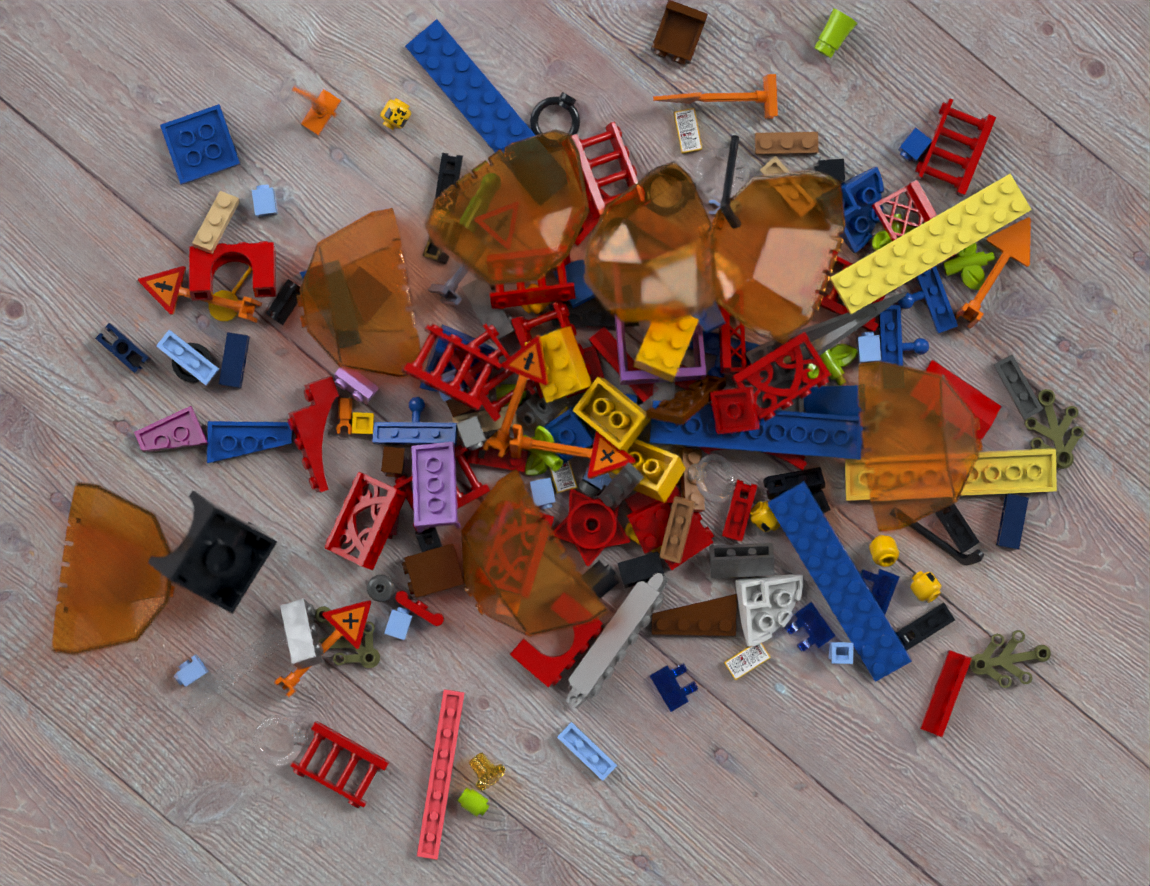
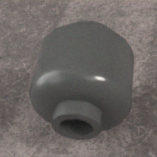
[367,574,395,602]

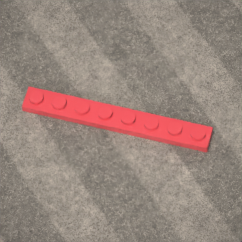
[417,689,465,860]

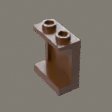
[651,0,708,65]
[402,543,465,598]

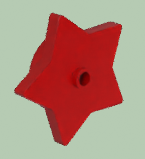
[551,489,631,567]

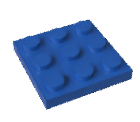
[160,104,241,185]

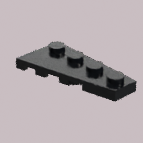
[548,285,640,327]

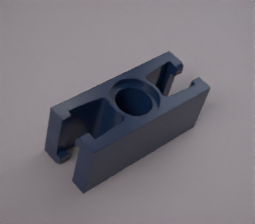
[95,323,151,374]
[219,332,250,388]
[996,494,1029,549]

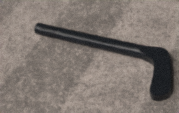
[720,135,741,229]
[890,506,984,566]

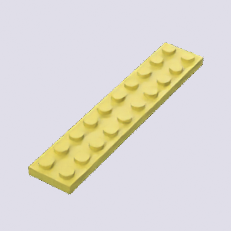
[829,173,1032,315]
[845,448,1057,501]

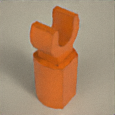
[336,398,353,434]

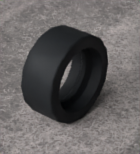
[172,342,213,383]

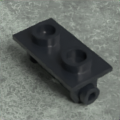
[266,279,306,325]

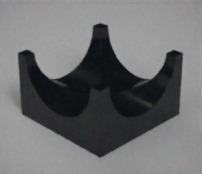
[148,490,277,614]

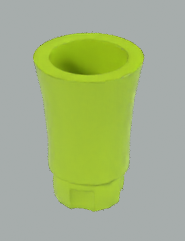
[814,8,858,58]

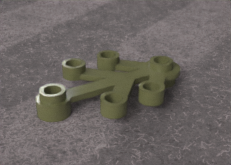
[1024,389,1084,469]
[315,606,380,668]
[970,630,1051,688]

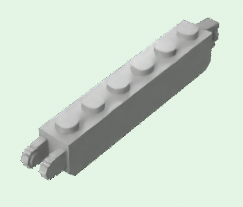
[566,573,668,709]

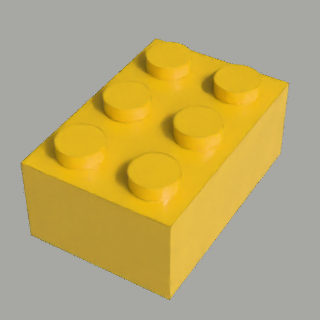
[633,303,699,383]
[524,326,592,403]
[572,377,651,451]
[608,439,686,503]

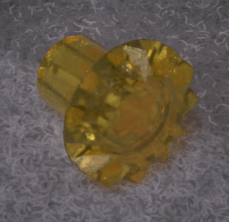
[468,752,506,790]

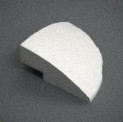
[735,575,803,646]

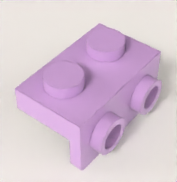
[333,364,379,405]

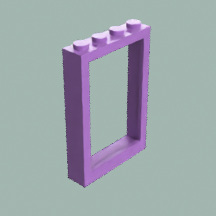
[610,250,706,385]

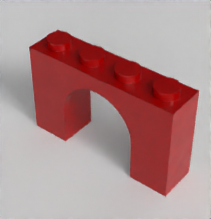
[189,241,276,301]
[625,482,715,570]
[510,590,603,687]

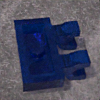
[860,569,900,614]
[785,602,836,652]
[650,663,698,712]

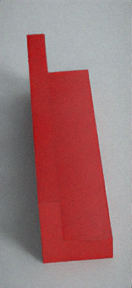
[717,287,746,373]
[588,326,659,403]
[920,650,972,737]

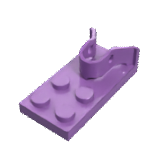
[412,442,461,532]

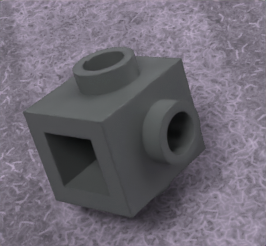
[516,393,554,431]

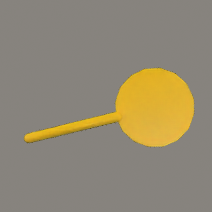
[208,267,252,321]

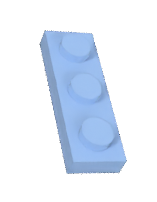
[156,330,219,386]
[557,722,617,781]

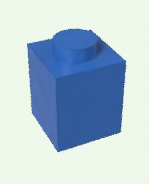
[898,127,932,162]

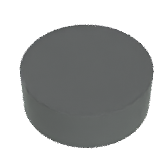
[578,479,600,497]

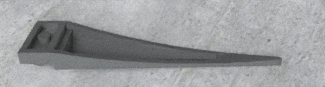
[746,292,907,387]

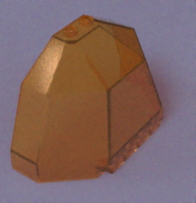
[424,129,589,285]
[584,161,716,322]
[703,170,846,344]
[296,208,421,379]
[858,360,983,532]
[461,469,611,638]
[51,481,175,655]

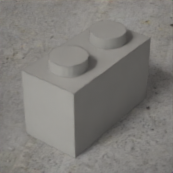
[457,416,487,451]

